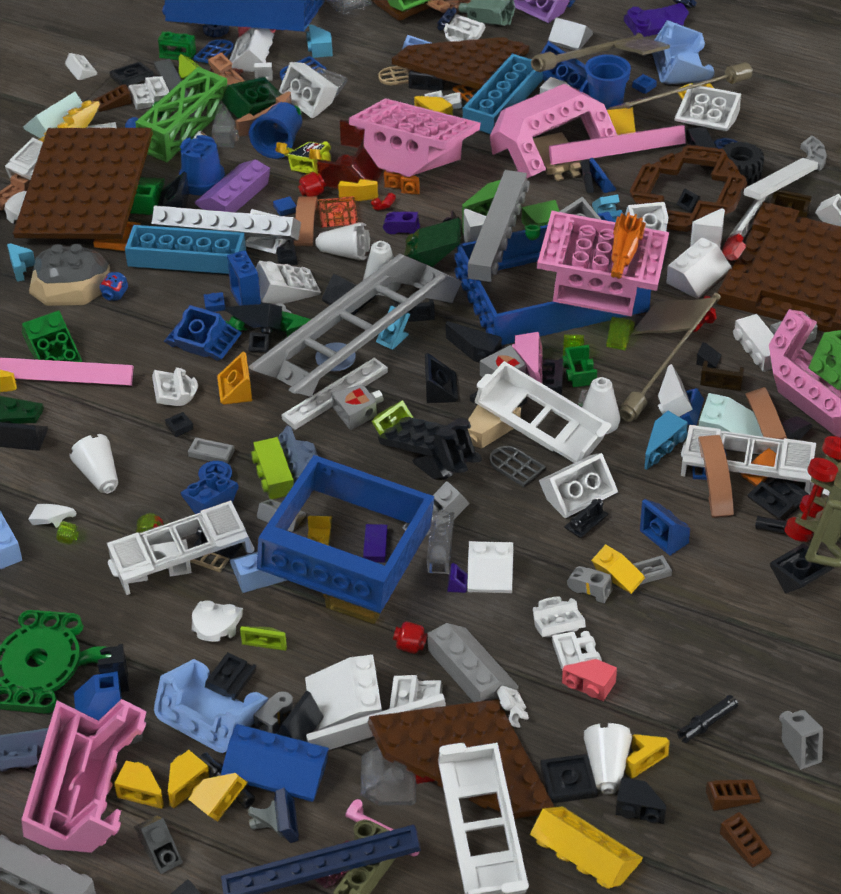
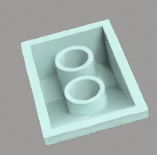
[699,393,763,437]

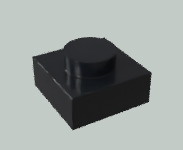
[165,412,194,437]

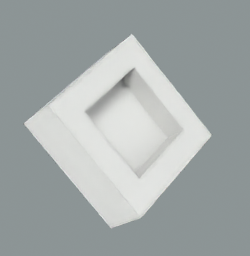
[254,63,273,81]

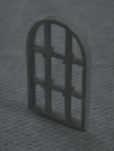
[489,446,546,487]

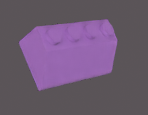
[514,0,570,23]
[195,159,270,212]

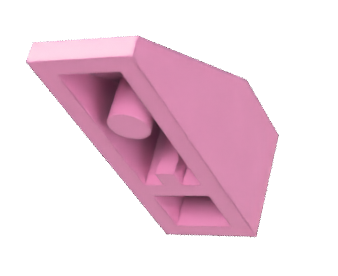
[512,332,543,384]

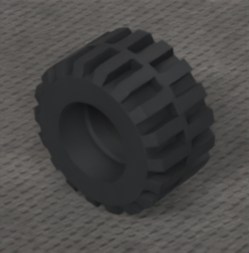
[720,141,764,185]

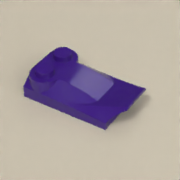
[624,2,689,37]

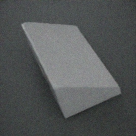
[257,499,306,532]

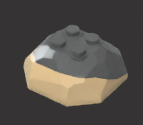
[29,244,110,306]

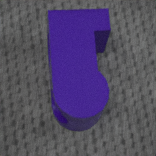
[383,212,420,234]

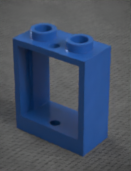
[227,250,261,306]

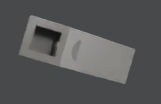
[402,481,470,535]

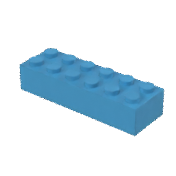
[463,54,543,134]
[125,225,246,274]

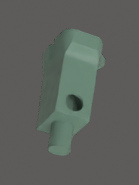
[459,0,515,26]

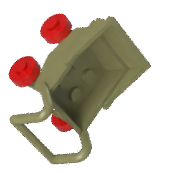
[784,436,841,568]

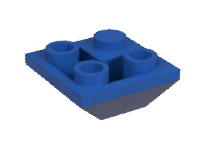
[180,472,239,514]
[74,672,122,721]

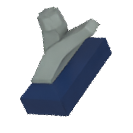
[248,788,299,843]

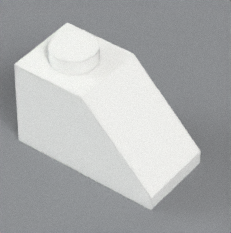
[815,194,841,227]

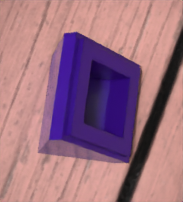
[447,563,468,593]

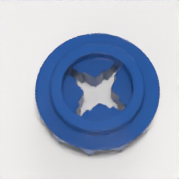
[198,461,232,480]

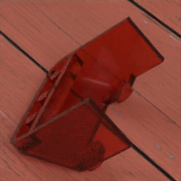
[317,120,383,188]

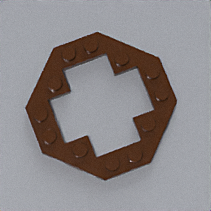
[629,145,747,232]

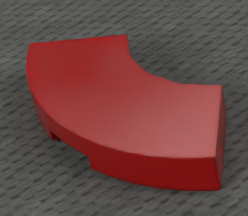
[722,233,746,260]

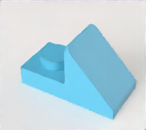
[592,195,620,214]
[7,244,35,282]
[376,306,410,350]

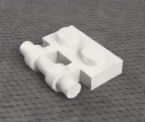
[552,631,602,671]

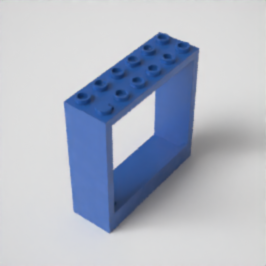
[257,455,435,613]

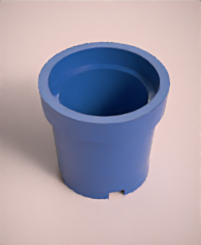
[585,55,631,110]
[249,102,302,159]
[179,135,225,196]

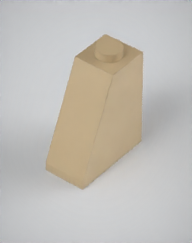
[468,405,521,449]

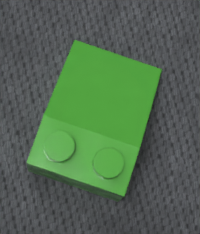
[462,180,501,235]

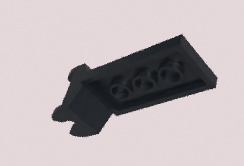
[378,416,482,473]

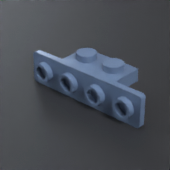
[278,426,318,484]
[0,728,48,772]

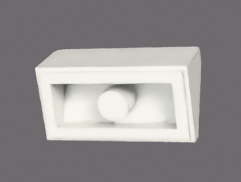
[65,53,97,80]

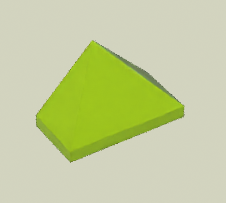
[179,54,200,79]
[372,400,413,435]
[240,626,287,651]

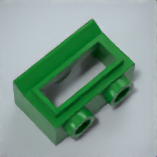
[158,32,196,60]
[562,345,597,387]

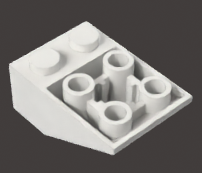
[256,261,321,304]

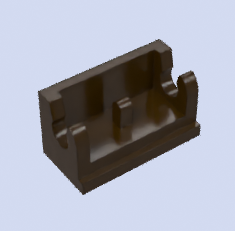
[770,189,812,218]
[700,361,745,391]

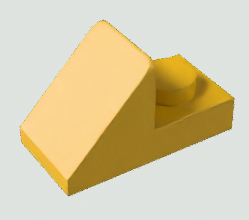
[307,515,332,546]
[625,734,670,779]

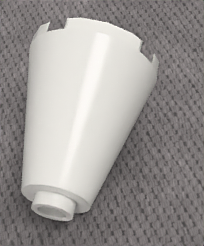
[316,222,370,260]
[363,241,401,296]
[582,377,620,434]
[69,434,118,493]
[584,723,632,794]

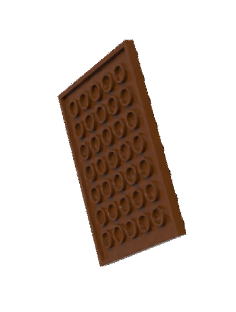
[13,128,153,239]

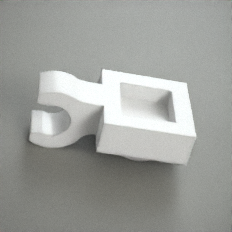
[496,686,529,728]

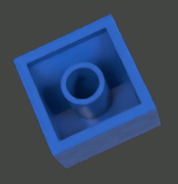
[640,499,690,555]

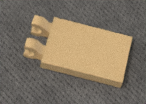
[533,132,581,181]

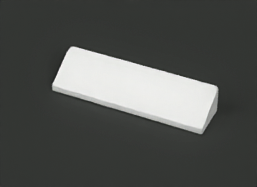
[726,195,769,241]

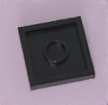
[109,61,154,86]
[540,753,598,804]

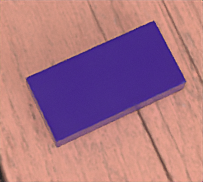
[363,524,388,563]

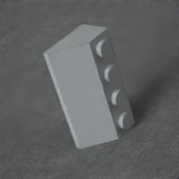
[428,623,519,702]

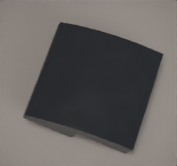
[747,477,809,520]

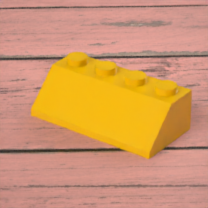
[530,806,643,888]

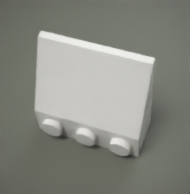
[675,84,741,131]
[305,655,382,732]

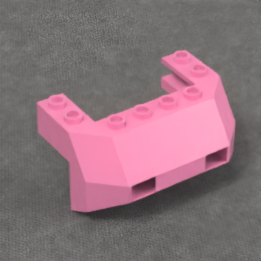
[490,84,617,178]
[769,309,841,437]
[22,699,146,853]

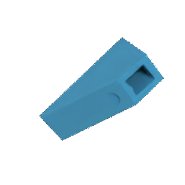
[645,411,688,470]

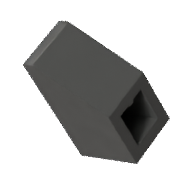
[134,816,183,874]

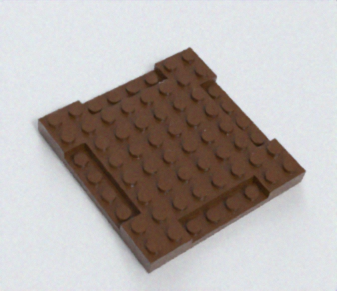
[717,202,841,332]

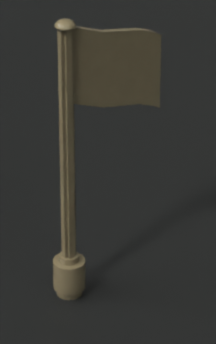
[531,33,670,72]

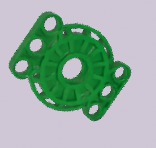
[0,610,84,713]

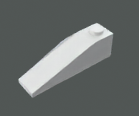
[625,202,668,232]

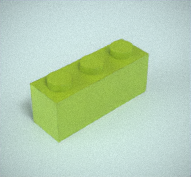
[251,437,294,500]

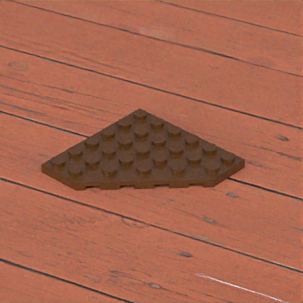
[392,37,529,90]
[367,699,554,819]

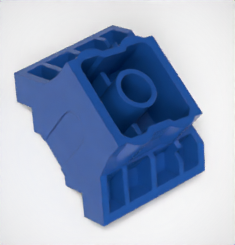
[164,305,242,361]

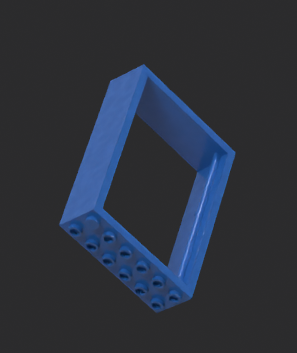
[163,0,325,32]
[455,211,651,345]

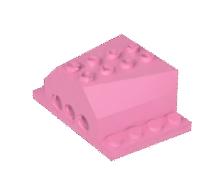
[349,98,480,177]
[537,211,669,317]

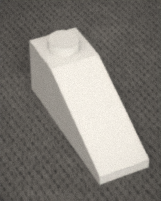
[658,364,693,417]

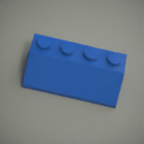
[540,41,589,95]
[221,724,329,802]

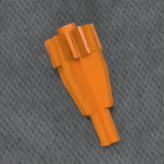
[611,212,646,279]

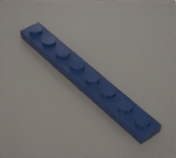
[221,824,421,894]

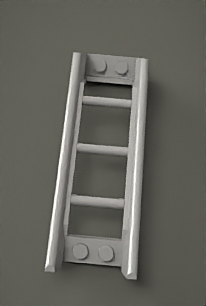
[248,254,462,397]

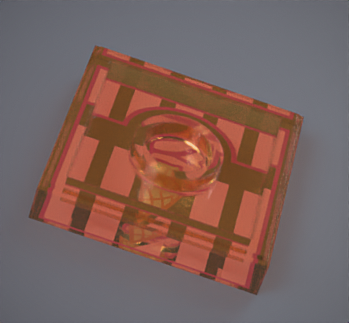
[318,196,358,228]

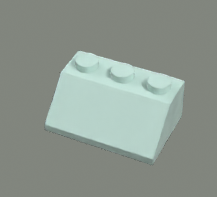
[23,92,83,138]

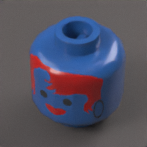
[99,272,128,301]

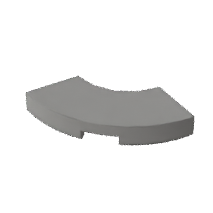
[800,135,827,171]

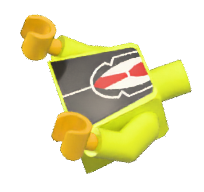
[275,141,331,174]

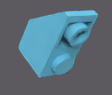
[306,25,333,58]

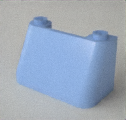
[652,20,714,85]
[154,659,268,753]

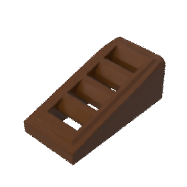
[93,84,132,112]
[706,780,760,811]
[720,812,772,868]

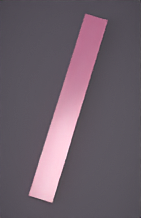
[549,125,686,165]
[0,358,134,386]

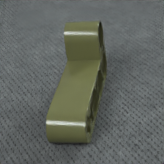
[333,819,396,894]

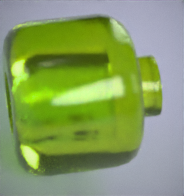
[56,521,79,544]

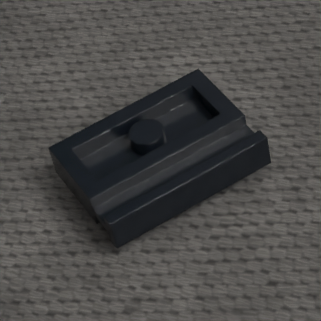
[205,652,257,701]

